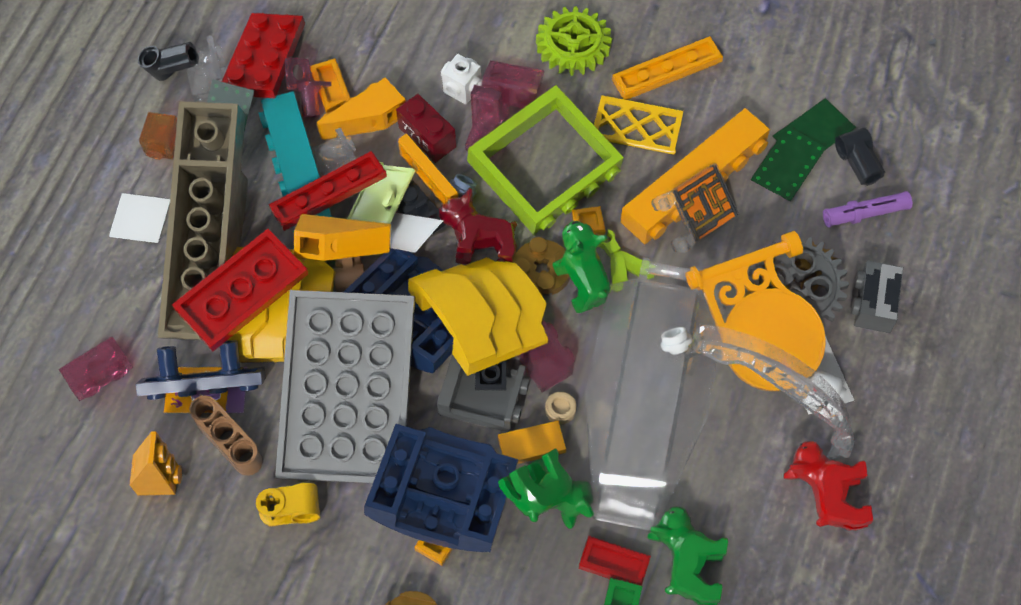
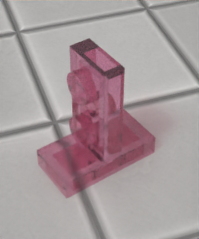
[465,84,510,157]

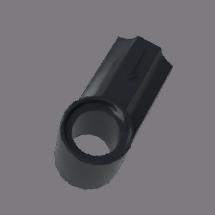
[138,42,199,81]
[835,128,885,186]

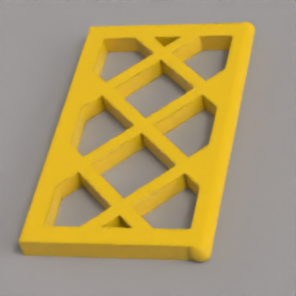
[594,95,684,155]

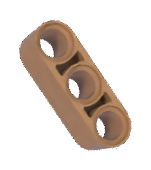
[189,395,263,476]

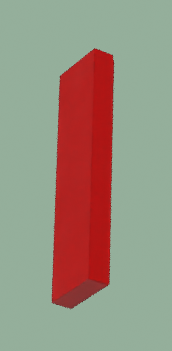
[269,151,387,231]

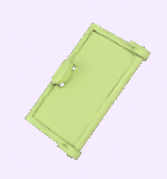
[347,162,415,224]

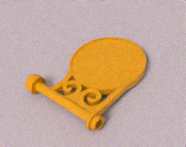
[685,231,826,391]

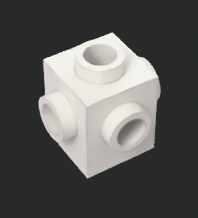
[441,54,483,105]

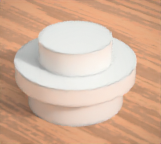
[660,327,693,354]

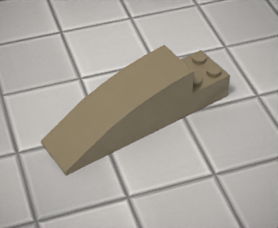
[158,101,248,340]

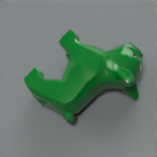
[552,221,611,313]
[498,449,594,529]
[647,506,728,605]

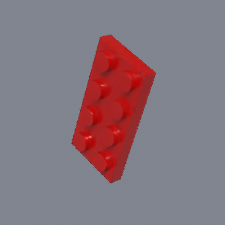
[221,13,305,99]
[172,229,309,352]

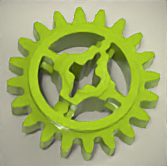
[536,6,612,76]

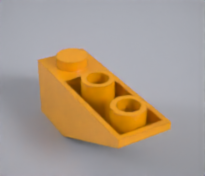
[317,77,406,140]
[294,214,391,261]
[130,431,182,495]

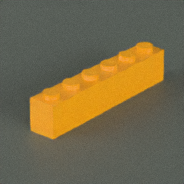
[620,108,770,245]

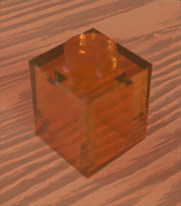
[139,112,177,160]

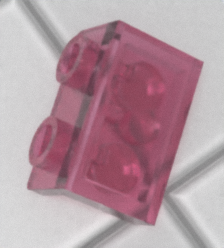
[481,60,544,108]
[517,319,575,393]
[59,337,133,401]

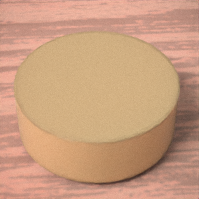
[545,392,576,424]

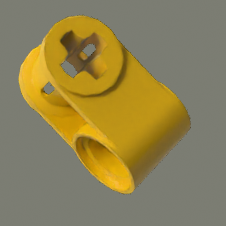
[256,483,320,526]

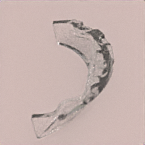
[684,325,854,460]

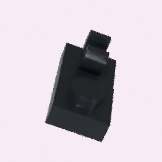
[398,180,446,235]

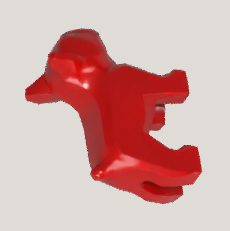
[784,441,873,531]

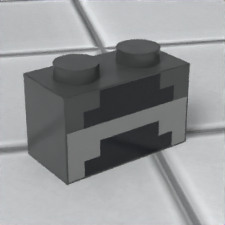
[851,260,904,333]

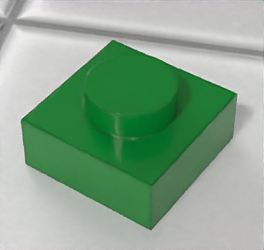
[604,578,643,605]

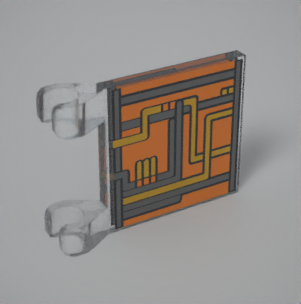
[651,164,739,253]

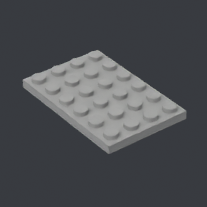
[275,290,415,484]

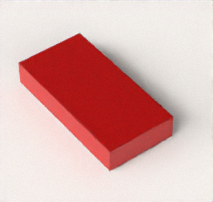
[578,536,651,586]

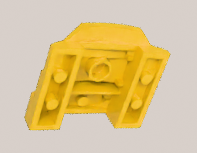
[227,247,336,362]
[408,257,548,376]

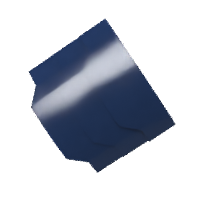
[343,248,454,373]
[364,424,518,552]

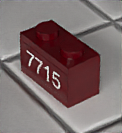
[396,93,457,163]

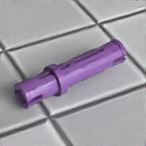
[823,191,913,228]

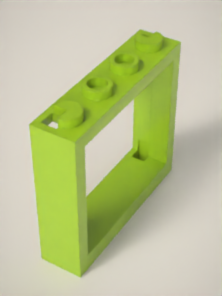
[467,85,624,235]

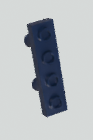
[135,340,266,400]

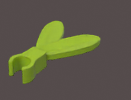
[598,229,655,295]

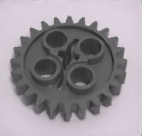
[749,236,849,326]

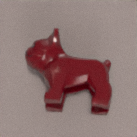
[439,188,517,265]

